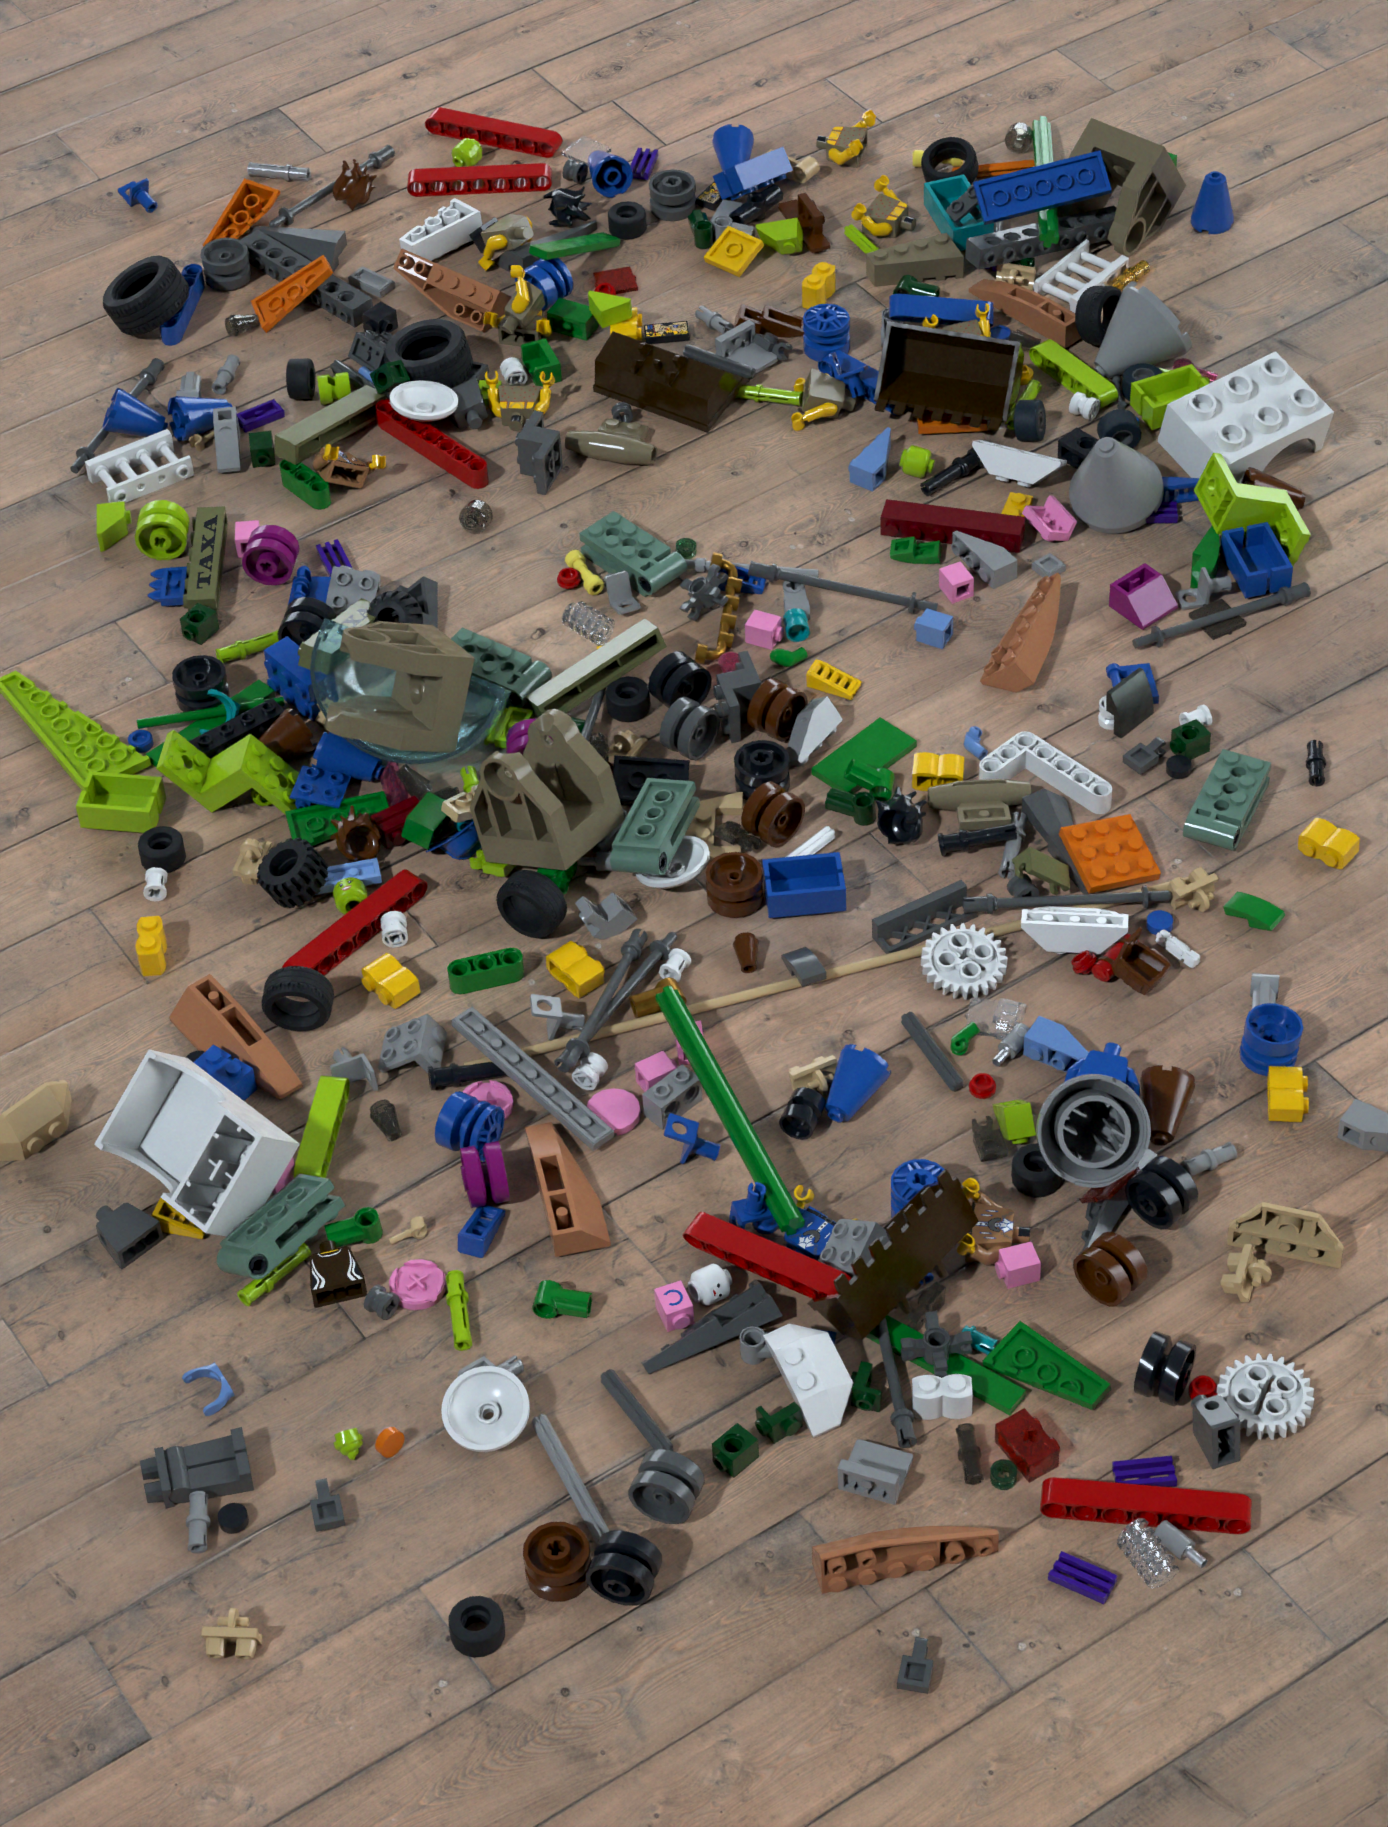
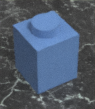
[914,608,953,649]

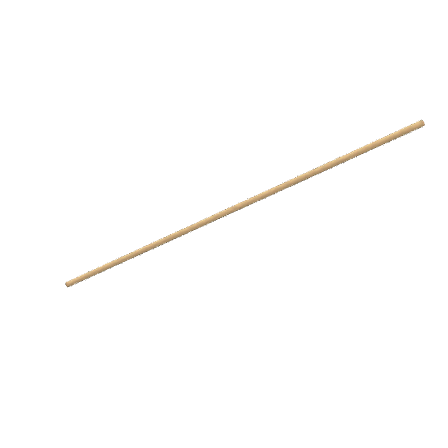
[463,876,1192,1065]

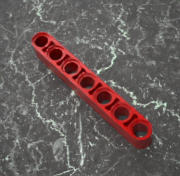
[425,107,563,158]
[407,163,552,197]
[376,399,489,489]
[282,869,428,975]
[683,1212,852,1299]
[1040,1477,1252,1534]

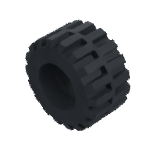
[257,838,328,908]

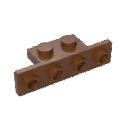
[778,192,831,253]

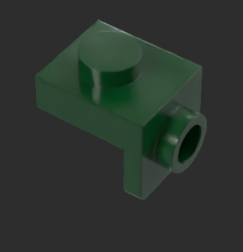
[851,1361,882,1412]
[755,1401,803,1444]

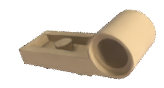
[766,149,820,183]

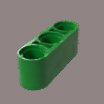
[279,460,331,510]
[447,948,524,995]

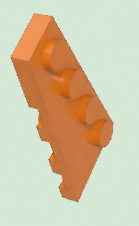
[251,255,333,333]

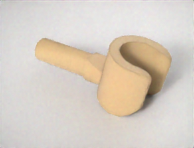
[189,431,215,451]
[389,1216,427,1245]

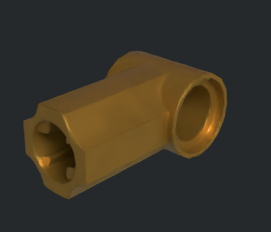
[629,977,687,1018]

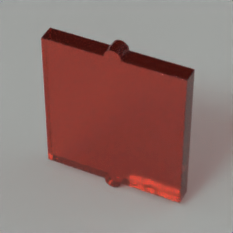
[593,266,638,294]
[1079,1167,1141,1204]

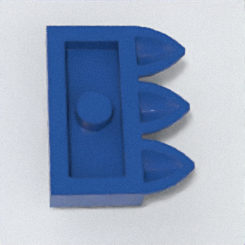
[148,566,188,606]

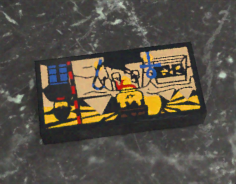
[696,181,727,211]
[644,321,690,344]

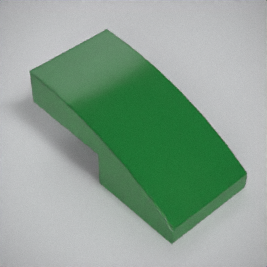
[890,537,942,564]
[1223,891,1285,931]

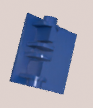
[288,566,331,604]
[290,766,351,809]

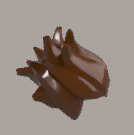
[333,159,377,211]
[330,806,381,862]

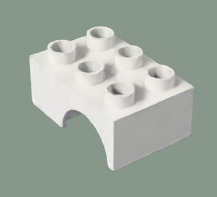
[1157,351,1334,484]
[94,1050,300,1237]

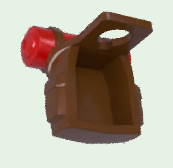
[1092,927,1171,995]

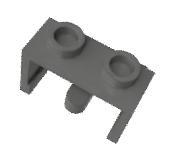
[946,185,982,227]

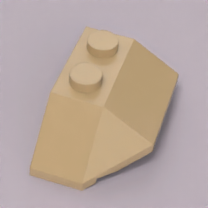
[0,1080,72,1161]
[1227,1202,1344,1269]

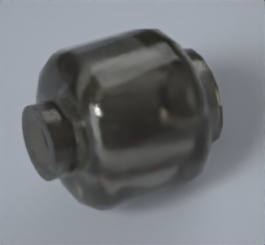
[1005,122,1033,154]
[459,500,493,534]

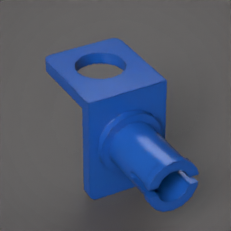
[118,178,158,213]
[828,352,868,398]
[664,1113,721,1164]
[729,1182,773,1230]

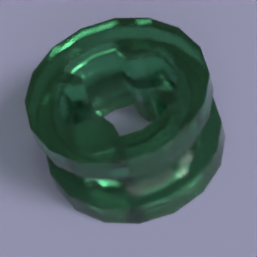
[676,538,697,559]
[990,1459,1017,1490]

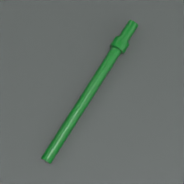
[137,697,285,729]

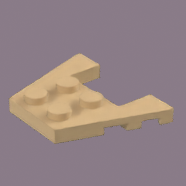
[685,792,743,861]

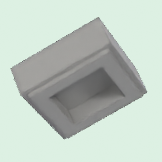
[1032,553,1066,577]

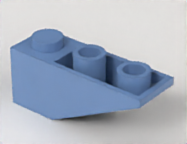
[848,427,891,492]
[1023,1016,1089,1072]

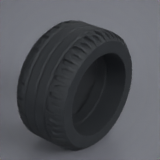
[921,137,979,185]
[1075,286,1122,345]
[496,870,567,938]
[261,966,334,1032]

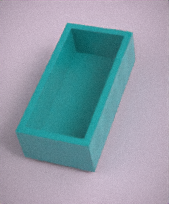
[924,174,994,251]

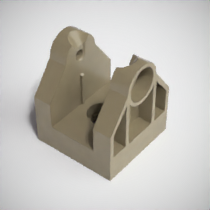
[1057,118,1186,257]
[324,621,475,753]
[470,709,625,870]

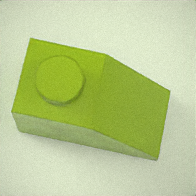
[756,218,803,255]
[97,501,132,552]
[992,1099,1036,1144]

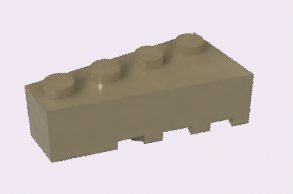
[866,233,964,287]

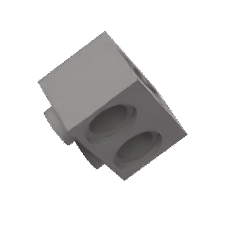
[642,1064,702,1130]

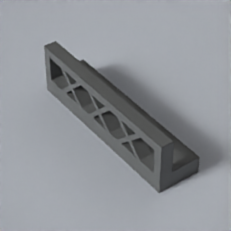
[872,880,978,954]

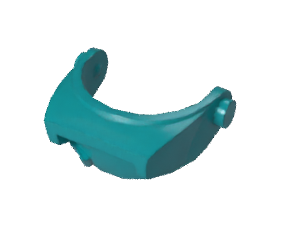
[199,689,241,735]

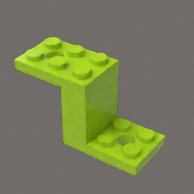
[1194,453,1311,566]
[156,730,299,815]

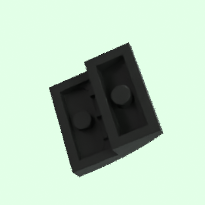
[1106,667,1154,738]

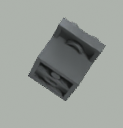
[515,410,563,495]
[713,650,761,743]

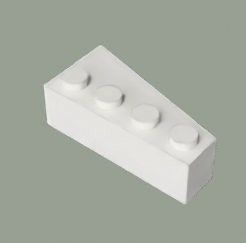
[399,198,482,261]

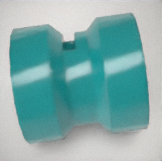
[783,608,810,642]

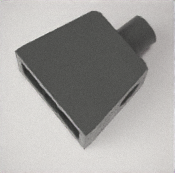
[448,378,488,429]
[96,1203,164,1270]
[1191,1395,1240,1469]

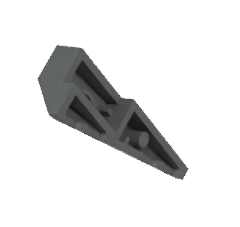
[494,221,597,271]
[248,226,347,272]
[394,576,438,629]
[1022,789,1095,894]
[1078,1148,1158,1255]
[641,1280,783,1374]

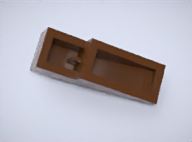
[734,304,804,338]

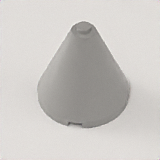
[1094,281,1192,379]
[1069,437,1164,534]
[1036,1074,1151,1188]

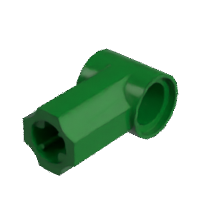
[844,759,895,802]
[324,1207,383,1248]
[532,1280,593,1319]

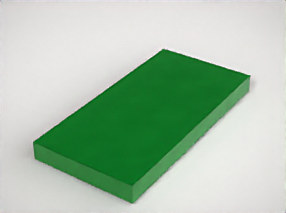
[811,717,917,794]

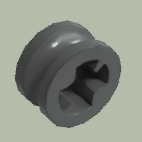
[611,402,633,423]

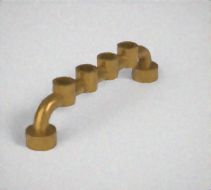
[694,552,743,664]

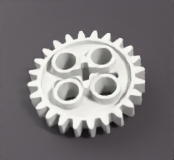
[921,923,1008,1000]
[1217,1353,1314,1440]

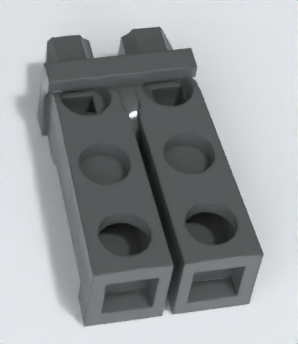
[140,1427,254,1509]

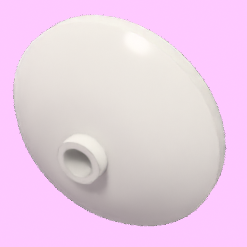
[390,380,458,422]
[635,835,710,889]
[441,1366,530,1452]

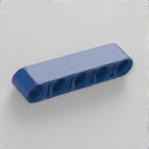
[160,264,205,346]
[889,294,994,327]
[818,349,908,415]

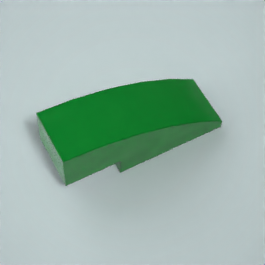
[1190,526,1220,589]

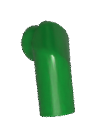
[770,647,808,667]
[950,1021,980,1055]

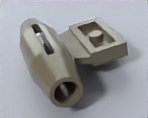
[565,419,657,464]
[927,778,1031,831]

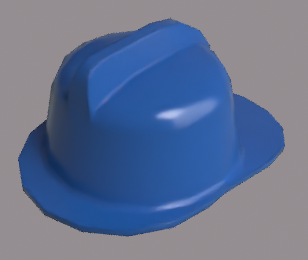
[426,821,481,860]

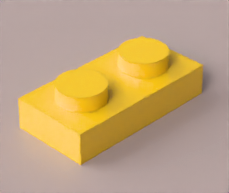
[1001,492,1033,520]

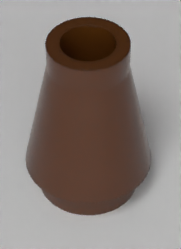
[733,932,759,973]

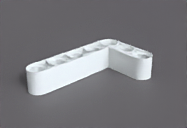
[979,731,1112,814]

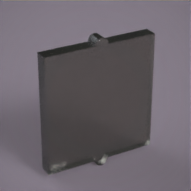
[1189,598,1247,640]

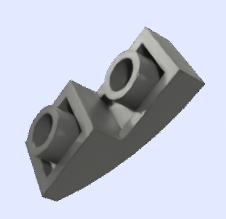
[781,947,827,987]

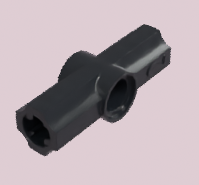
[729,184,784,225]

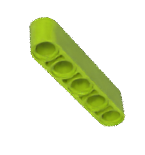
[1029,339,1119,410]
[293,1075,350,1178]

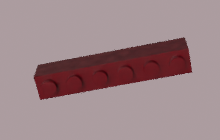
[880,499,1025,553]

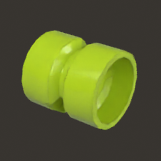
[317,372,351,405]

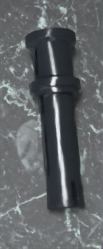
[920,448,983,496]
[938,823,1018,856]
[428,1062,508,1091]

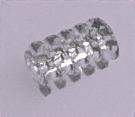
[562,601,615,646]
[1117,1518,1179,1588]

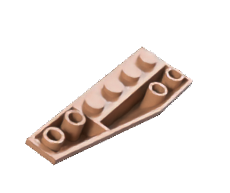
[393,248,511,333]
[969,279,1081,348]
[980,573,1061,693]
[169,974,303,1100]
[525,1122,611,1257]
[812,1526,999,1594]

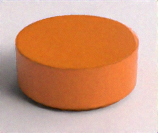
[375,1427,405,1458]

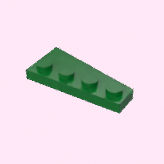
[285,791,389,846]
[982,1321,1111,1410]

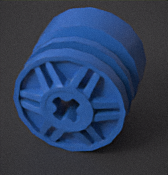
[515,258,573,311]
[803,303,850,362]
[1239,1003,1303,1076]
[435,1091,505,1161]
[891,1159,944,1218]

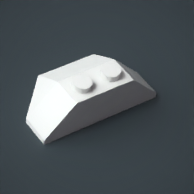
[972,440,1067,487]
[1021,906,1128,954]
[763,1324,853,1438]

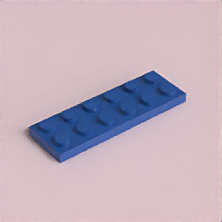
[973,150,1112,225]

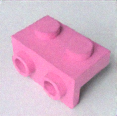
[1022,496,1077,542]

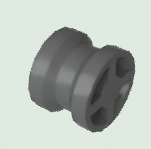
[562,159,588,184]
[1007,873,1039,897]
[364,1284,400,1320]

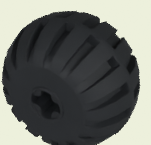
[367,591,423,624]

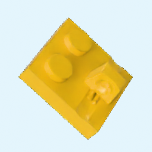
[704,226,764,277]

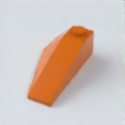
[203,178,281,247]

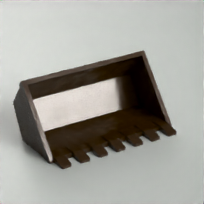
[874,321,1024,431]
[593,332,750,433]
[807,1169,979,1340]

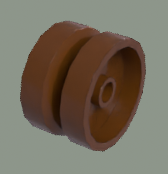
[747,678,808,742]
[741,781,805,848]
[705,852,764,918]
[1073,1232,1148,1307]
[523,1522,591,1602]

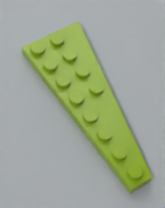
[0,670,151,790]

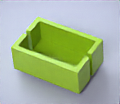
[1130,364,1209,430]
[76,771,166,833]

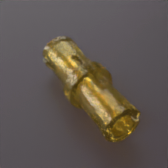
[1113,260,1150,291]

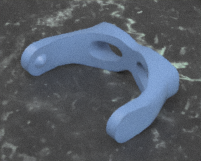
[182,1362,235,1416]

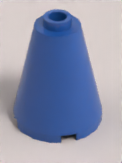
[712,124,754,171]
[588,150,633,198]
[1190,171,1234,234]
[102,388,168,437]
[168,396,233,441]
[312,732,385,782]
[825,1044,891,1123]

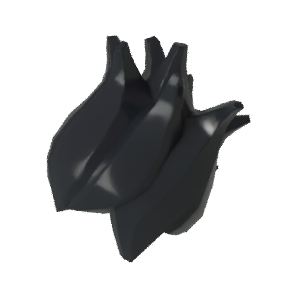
[543,186,592,226]
[876,787,927,844]

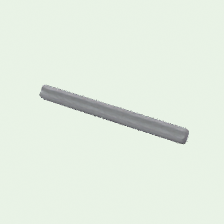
[532,1414,609,1544]

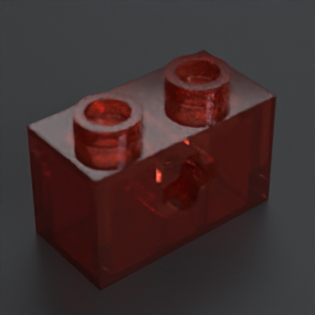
[995,1408,1060,1483]

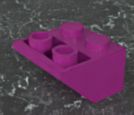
[1109,563,1178,630]

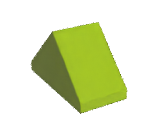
[588,290,632,329]

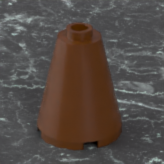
[1241,467,1305,511]
[258,707,317,762]
[1140,1065,1195,1146]

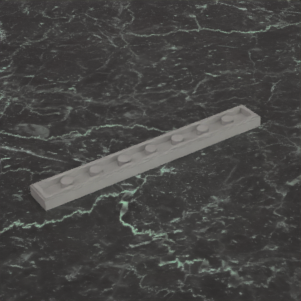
[452,1006,614,1151]

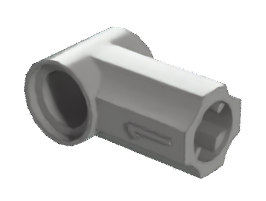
[713,215,756,242]
[176,372,202,397]
[1250,973,1279,1009]
[739,1326,773,1365]

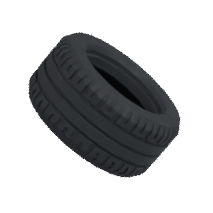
[103,255,189,336]
[384,319,473,388]

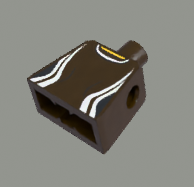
[310,1240,367,1308]

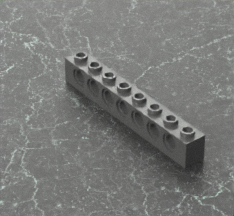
[965,206,1117,269]
[240,230,373,328]

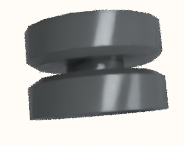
[649,169,697,222]
[200,238,251,291]
[659,697,720,761]
[628,1449,705,1524]

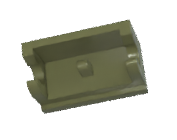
[1012,847,1070,896]

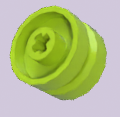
[135,500,190,560]

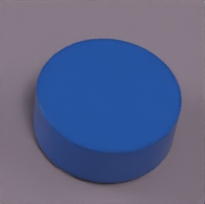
[128,730,154,753]
[1146,910,1173,935]

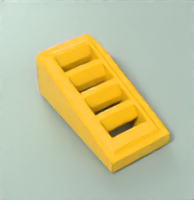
[806,659,861,700]
[151,1197,205,1239]

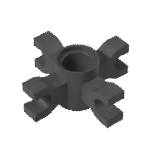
[679,564,729,621]
[900,1311,972,1378]

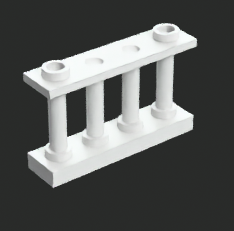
[1033,239,1129,313]
[85,429,194,503]

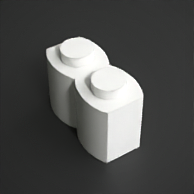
[912,1374,973,1420]

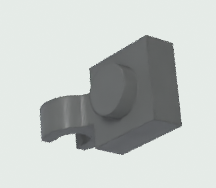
[753,333,793,360]
[1123,737,1166,775]
[310,1478,345,1532]
[897,1637,933,1694]

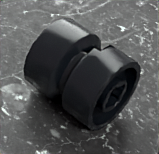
[779,1087,826,1140]

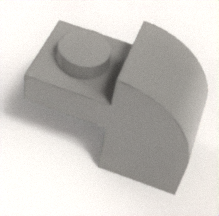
[575,892,637,939]

